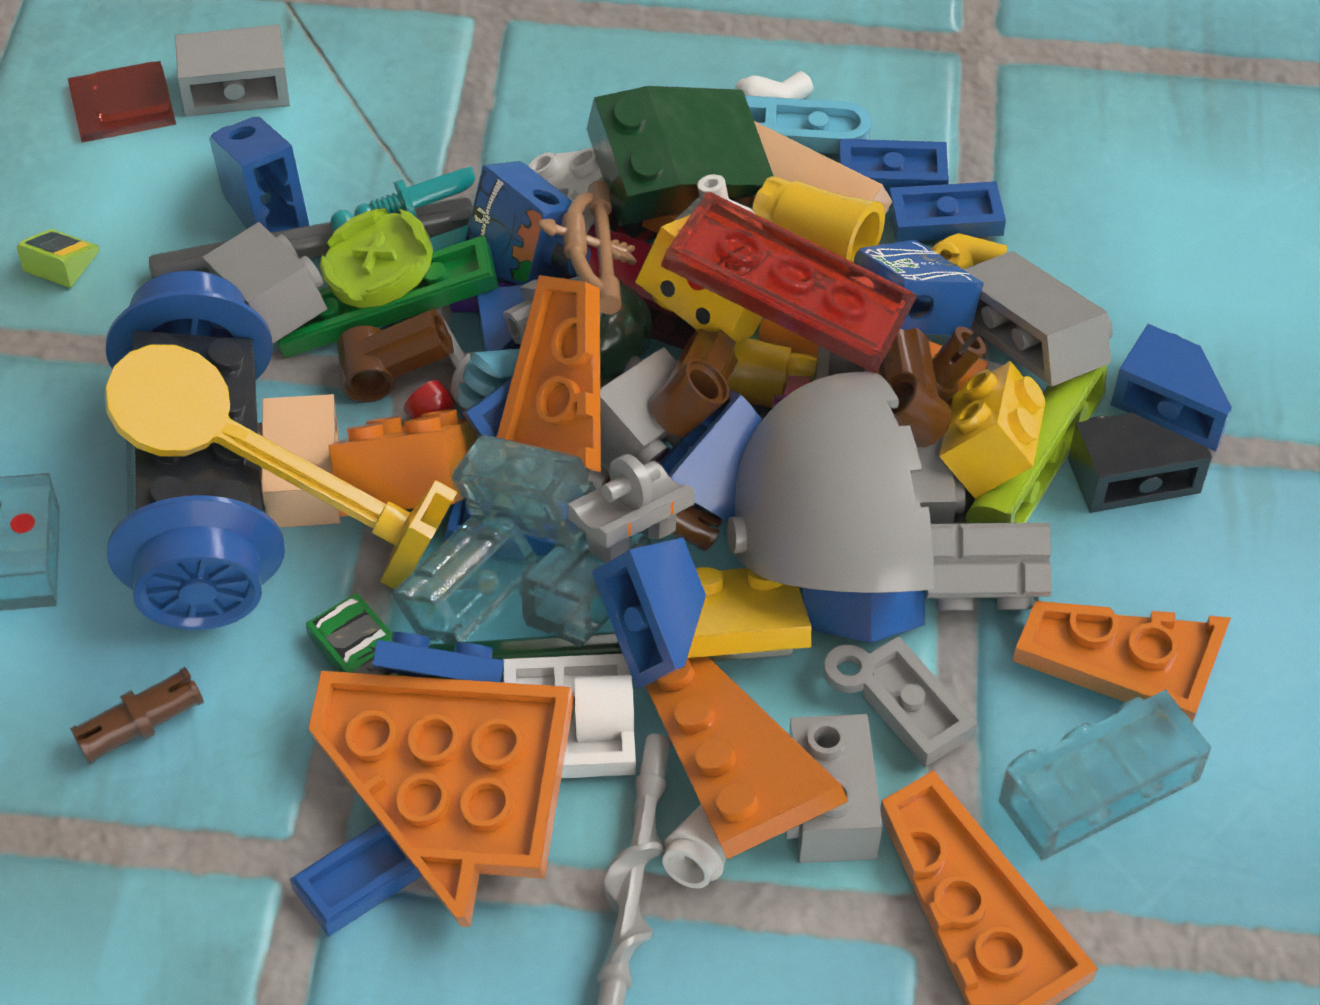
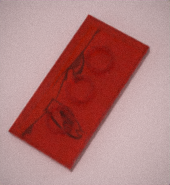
[661,191,918,373]

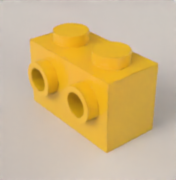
[939,361,1045,499]

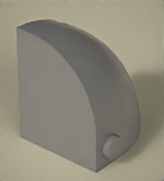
[727,371,934,593]

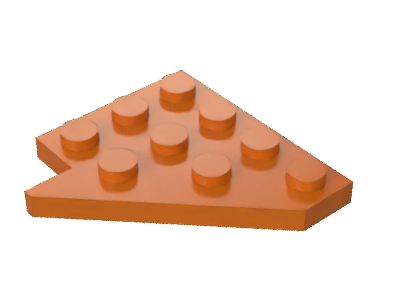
[308,671,574,927]

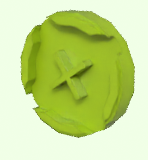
[320,208,433,308]

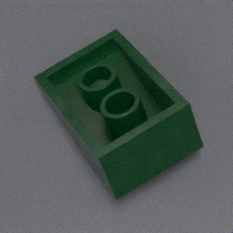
[586,86,774,226]

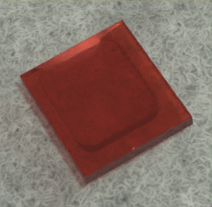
[67,61,176,143]

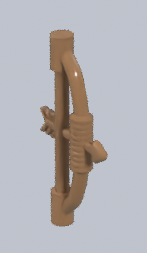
[538,180,637,315]

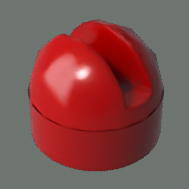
[404,380,455,420]

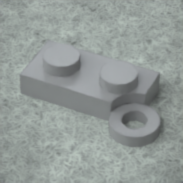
[824,636,977,768]

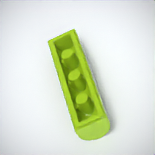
[966,365,1107,524]

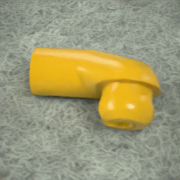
[931,233,1008,269]

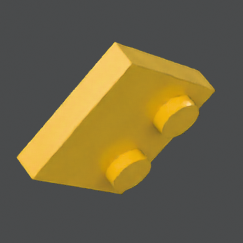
[687,567,811,658]

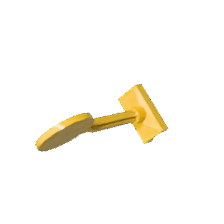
[104,345,457,593]

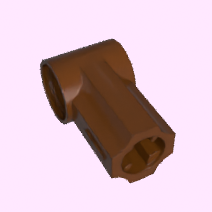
[337,308,454,402]
[877,327,952,447]
[650,329,738,437]

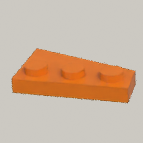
[494,275,601,473]
[1012,601,1231,726]

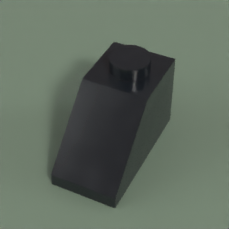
[1067,413,1212,513]

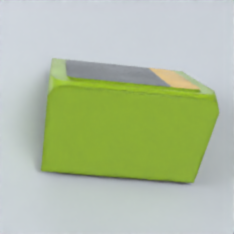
[16,229,100,288]

